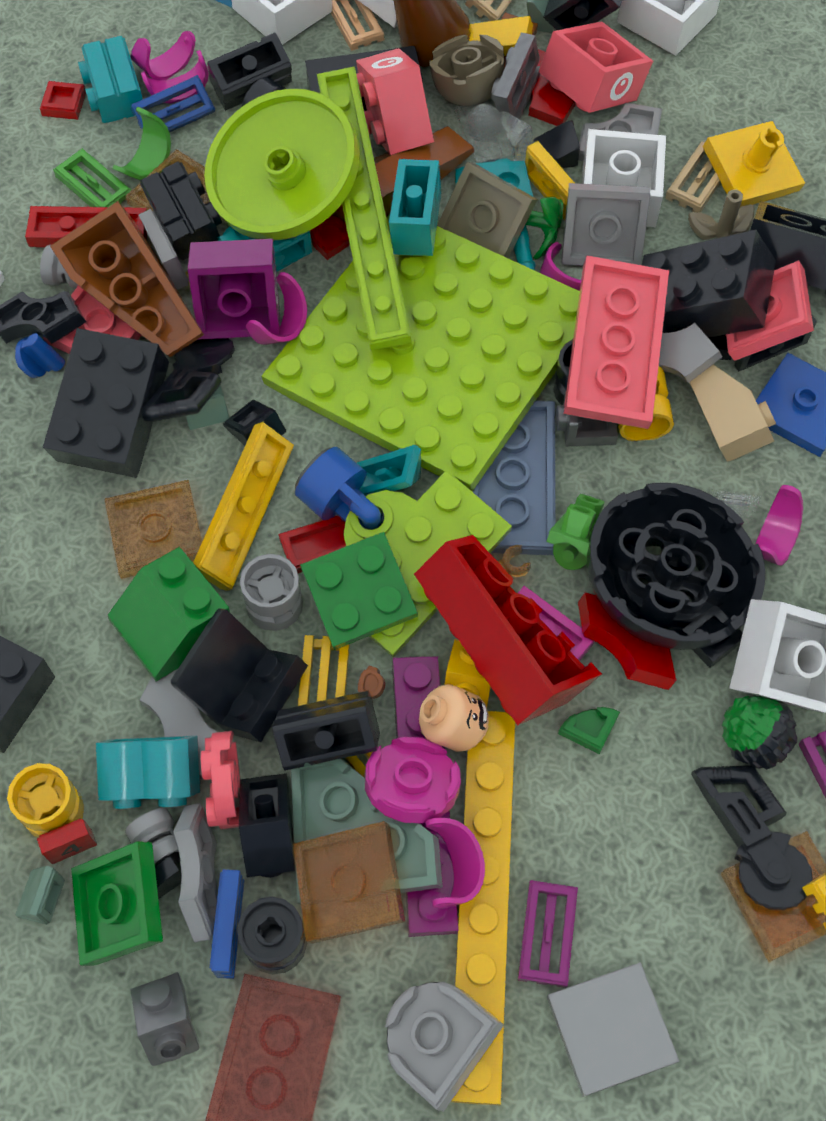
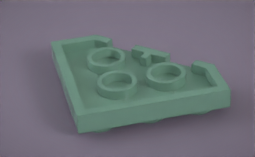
[291,759,443,906]

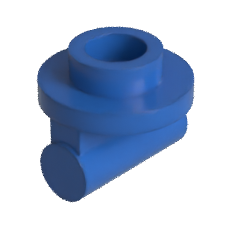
[15,333,65,378]

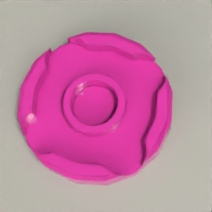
[365,737,461,823]

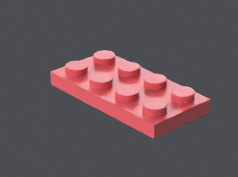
[563,255,669,429]

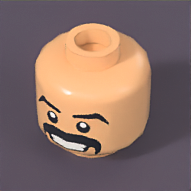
[419,684,489,752]

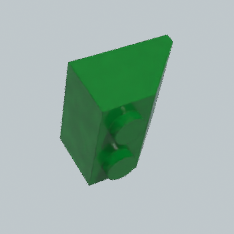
[108,547,230,682]

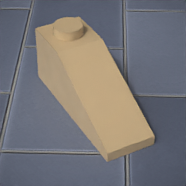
[690,364,776,462]

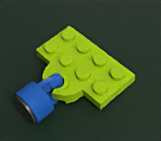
[295,447,512,657]

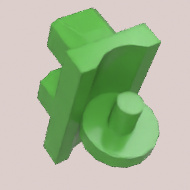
[546,494,605,570]

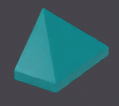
[357,445,421,496]

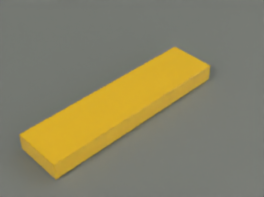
[193,422,294,591]

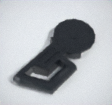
[142,338,235,422]
[691,765,813,911]

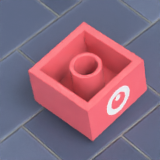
[538,21,653,113]
[356,48,434,155]

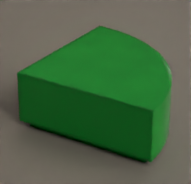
[558,707,620,754]

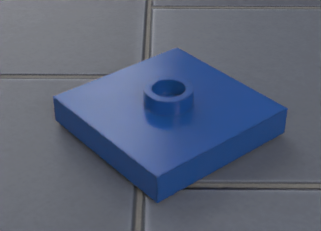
[756,353,826,457]

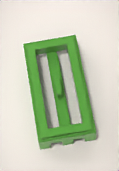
[53,148,133,207]

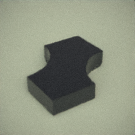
[0,291,86,344]

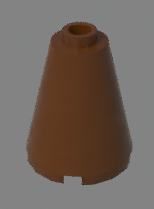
[393,0,471,67]

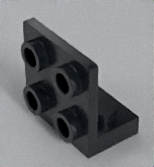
[171,608,308,743]

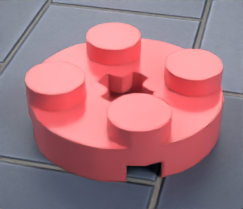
[201,731,240,829]

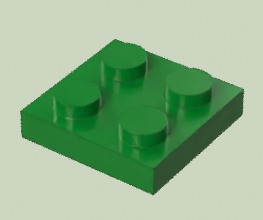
[300,532,418,650]
[71,841,163,966]

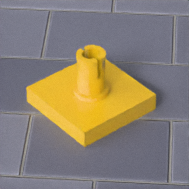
[702,121,805,207]

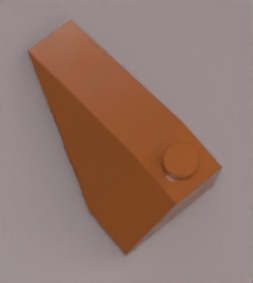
[331,126,474,223]
[50,201,204,357]

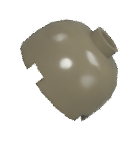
[430,34,505,108]

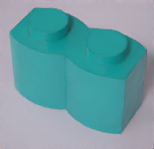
[96,736,200,809]

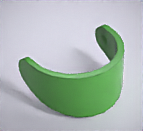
[112,107,171,180]

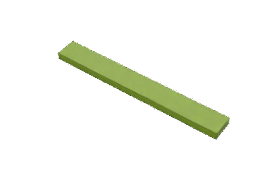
[317,66,412,351]

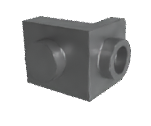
[556,392,618,447]
[130,972,200,1066]

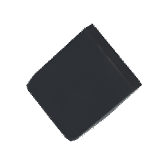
[533,120,580,168]
[223,400,286,446]

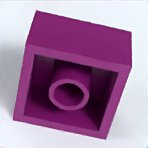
[188,239,280,339]

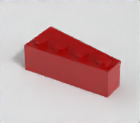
[414,535,602,726]

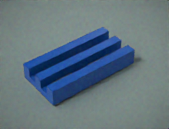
[131,75,215,133]
[209,869,245,979]

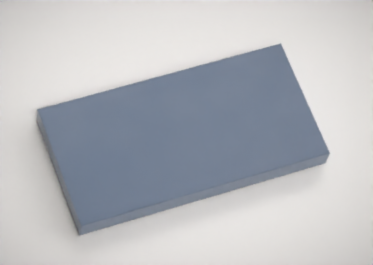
[473,401,556,555]

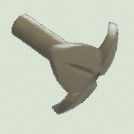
[688,190,754,240]

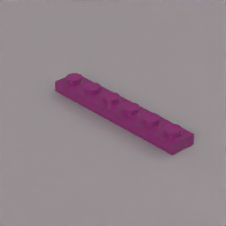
[392,656,459,937]

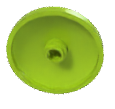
[204,89,360,240]

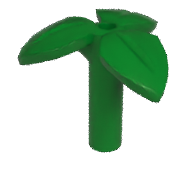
[525,197,564,260]

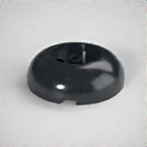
[587,483,765,650]

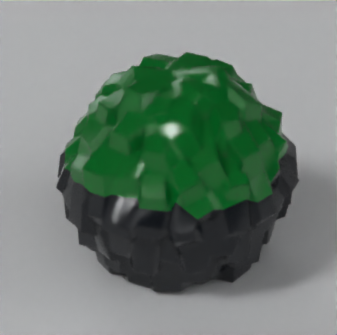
[722,695,798,770]

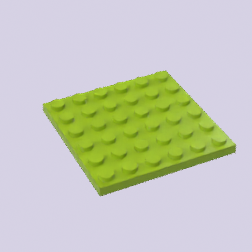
[261,214,580,492]

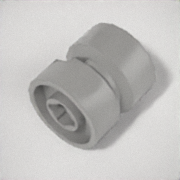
[240,554,303,631]

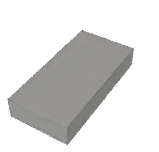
[139,209,189,290]

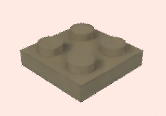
[437,162,538,258]

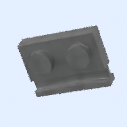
[491,32,540,131]

